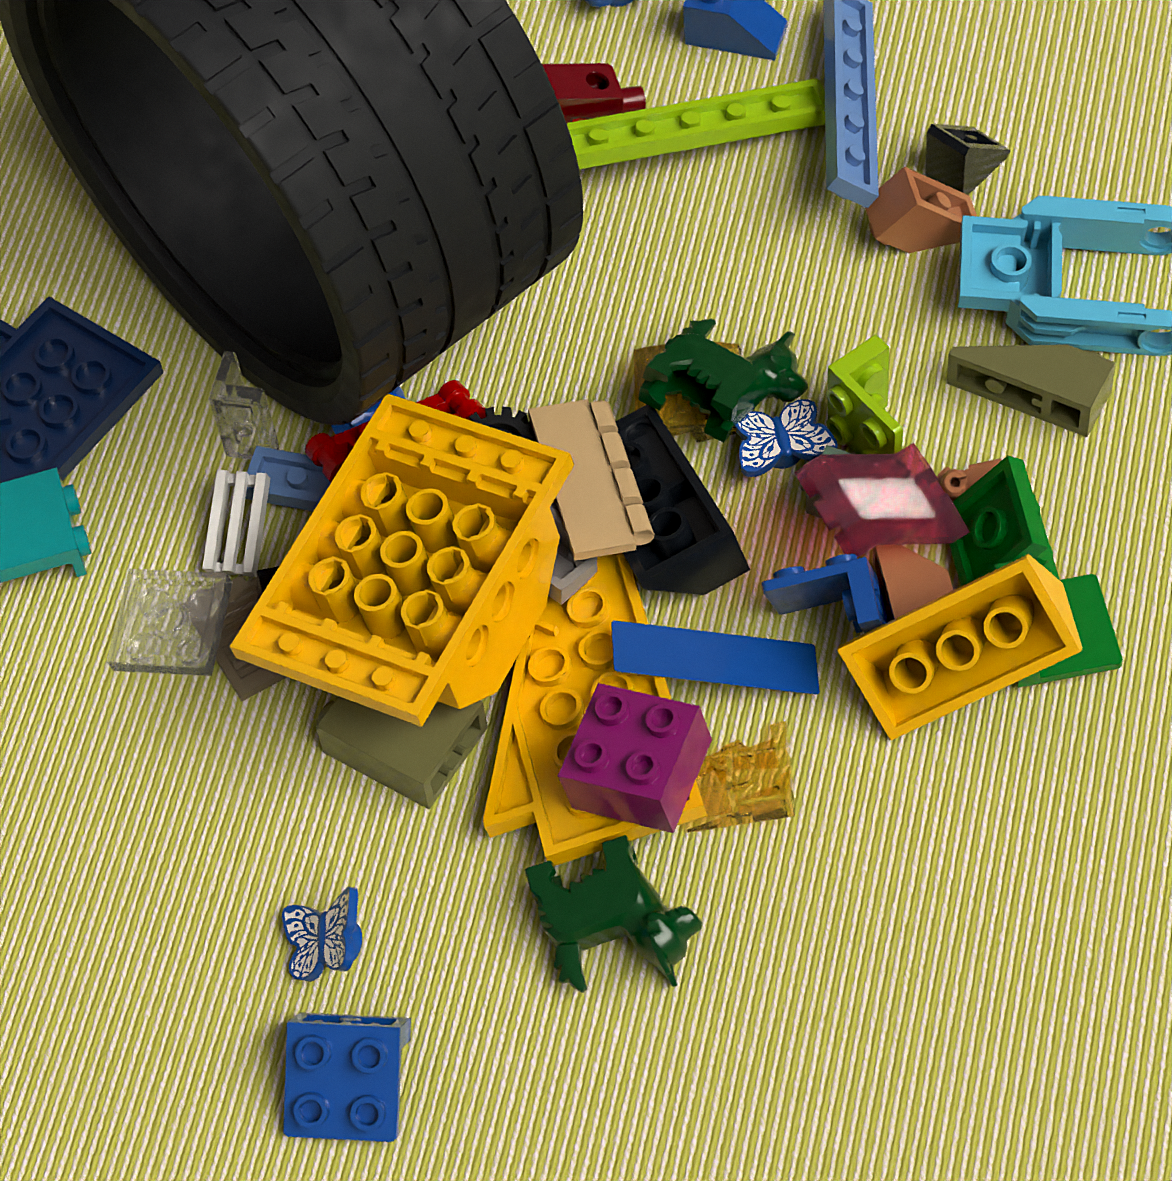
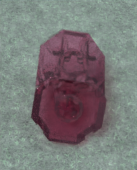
[794,443,969,557]

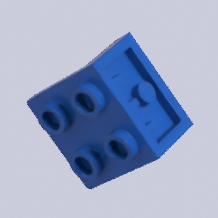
[761,554,889,633]
[283,1012,411,1142]

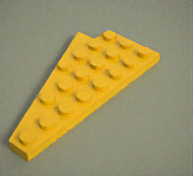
[483,499,708,866]

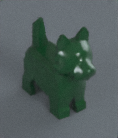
[638,319,808,443]
[525,835,703,993]

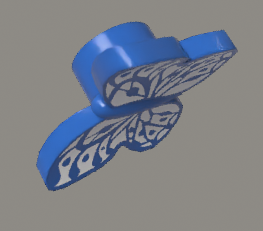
[735,399,838,477]
[282,886,362,982]

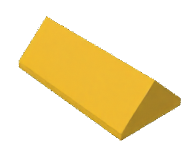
[837,554,1082,741]

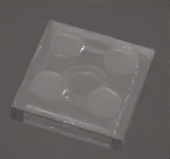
[107,569,233,676]

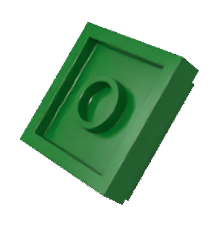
[941,455,1060,586]

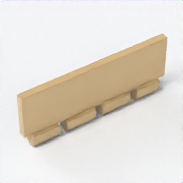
[528,399,654,561]

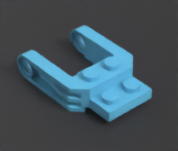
[958,195,1172,356]

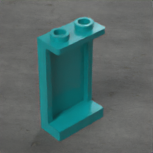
[0,467,92,583]

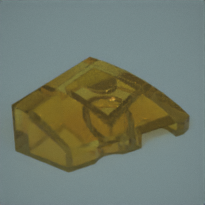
[685,721,795,833]

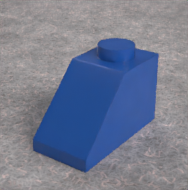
[683,0,787,61]

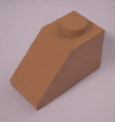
[865,167,977,253]
[873,535,955,621]

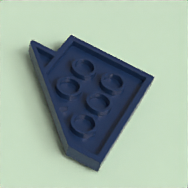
[0,296,164,483]

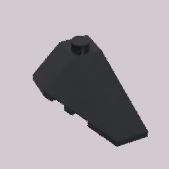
[615,404,750,595]

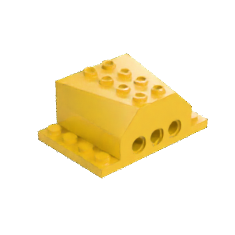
[230,394,574,727]

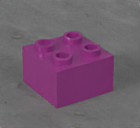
[558,683,712,833]

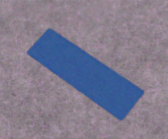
[611,620,820,695]

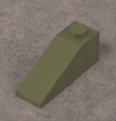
[947,344,1115,437]

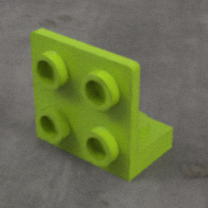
[826,334,903,489]

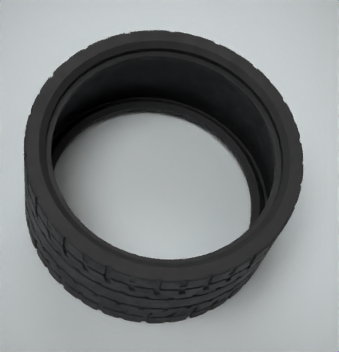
[0,0,583,425]

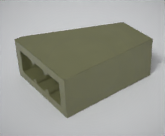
[316,696,488,809]

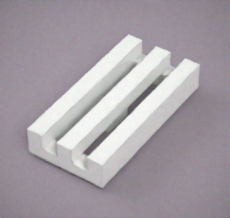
[202,470,271,577]

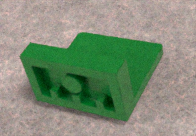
[994,561,1123,688]

